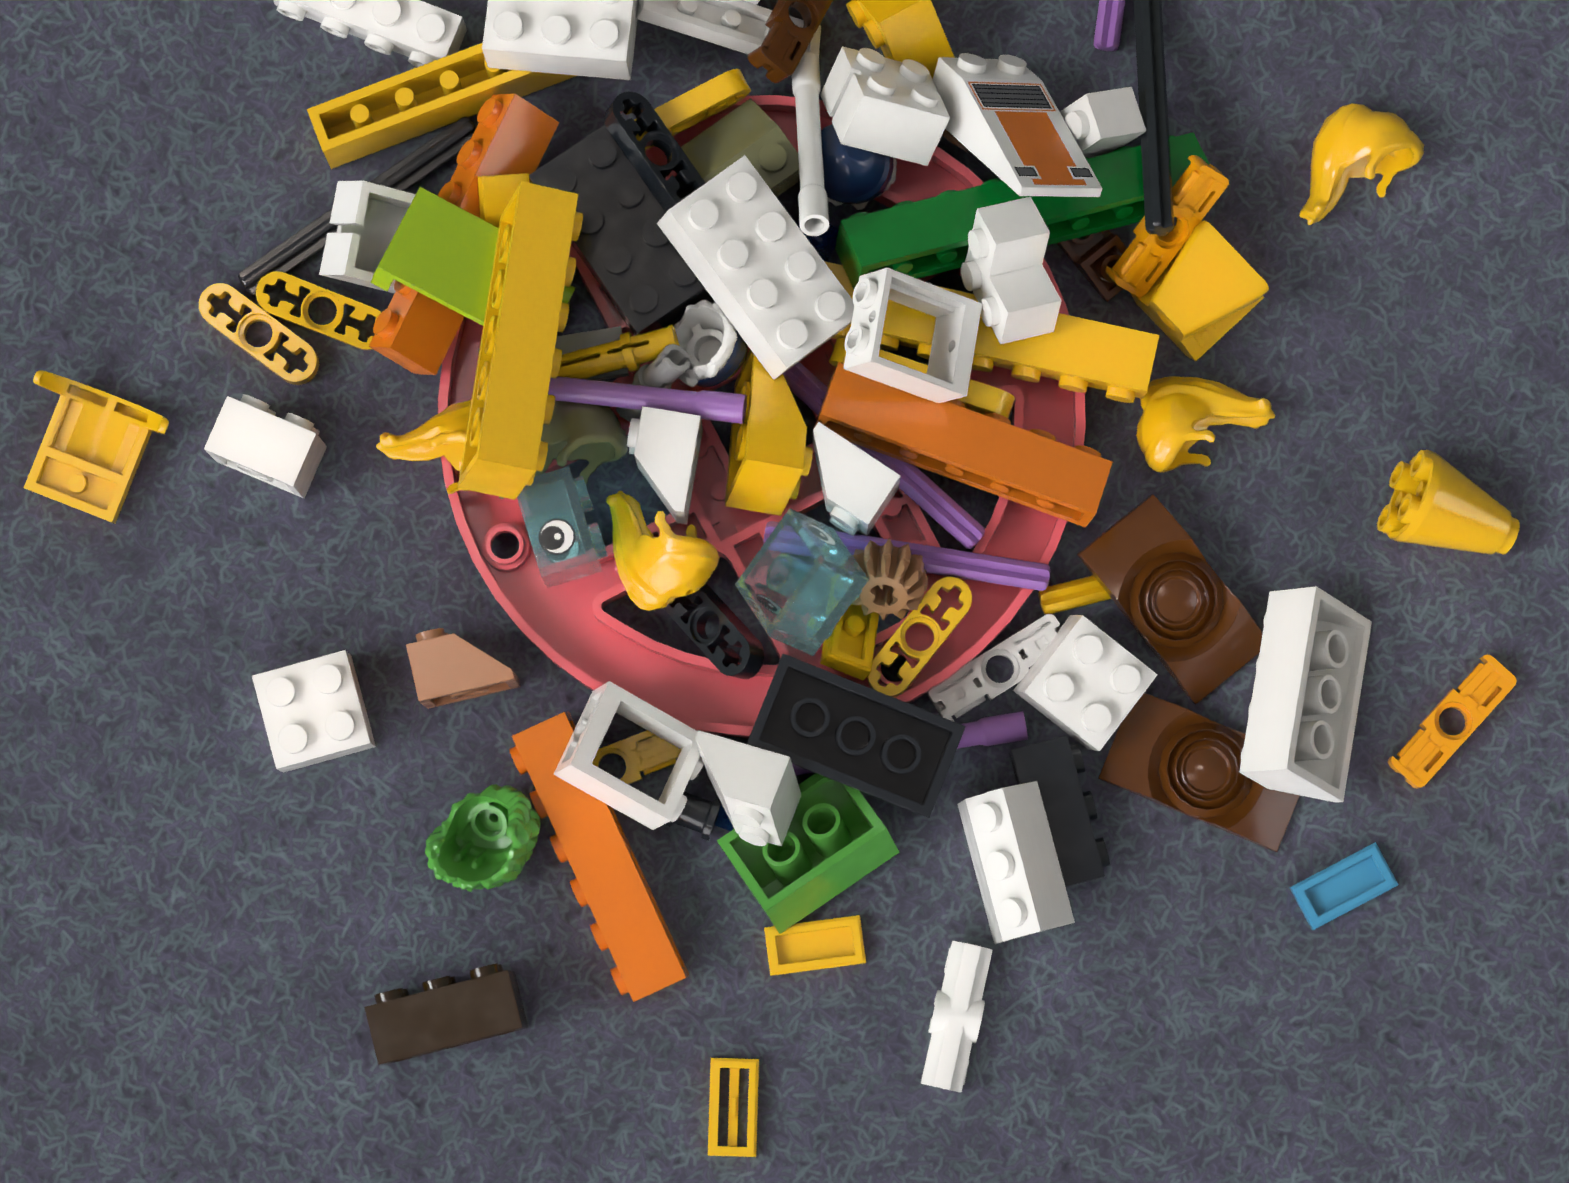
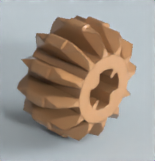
[844,538,928,621]

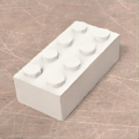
[657,155,854,380]

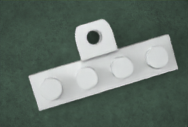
[636,0,821,59]

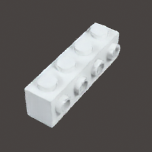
[273,0,467,67]

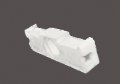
[928,614,1060,722]

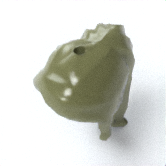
[499,401,628,499]

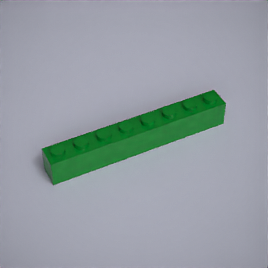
[835,132,1209,290]

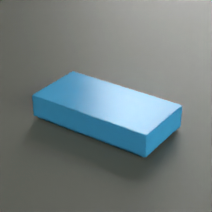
[1289,842,1399,930]

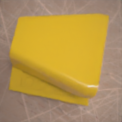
[1130,220,1269,362]

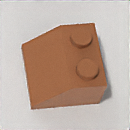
[406,628,521,709]

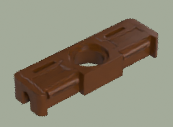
[748,0,833,84]

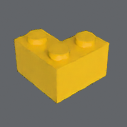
[846,0,955,79]

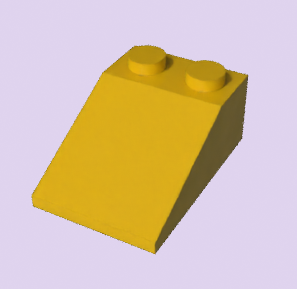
[725,349,813,516]

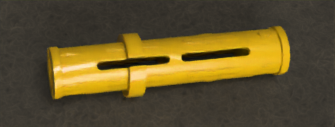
[557,325,680,379]

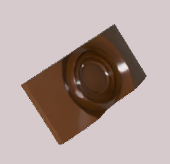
[1077,494,1262,705]
[1098,693,1300,852]

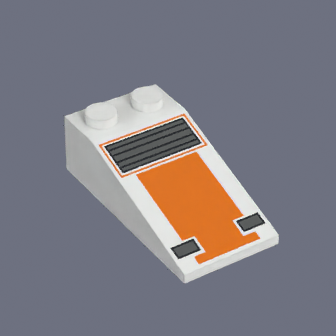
[932,53,1102,197]

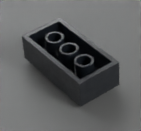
[529,125,710,336]
[747,654,966,818]

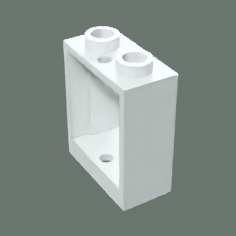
[843,268,982,403]
[553,681,704,830]

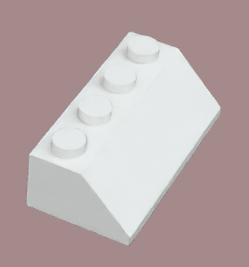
[1239,586,1372,802]

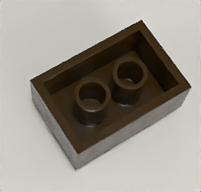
[364,963,529,1065]

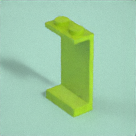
[370,187,575,326]

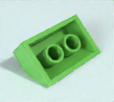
[717,773,900,934]

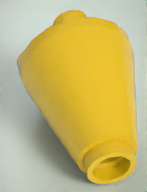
[1377,450,1520,555]

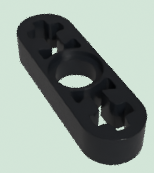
[604,91,705,212]
[664,583,764,679]

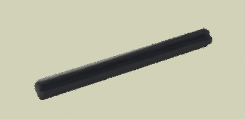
[1133,0,1174,237]
[238,117,476,296]

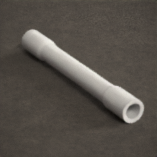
[792,52,829,236]

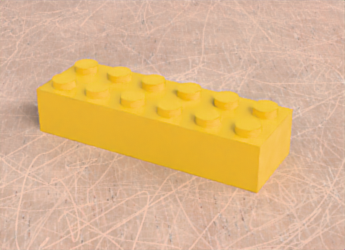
[458,181,583,500]

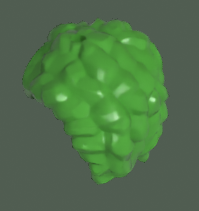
[425,784,540,892]

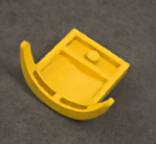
[24,370,169,524]

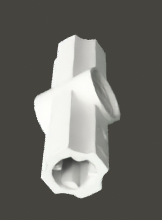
[920,941,993,1093]

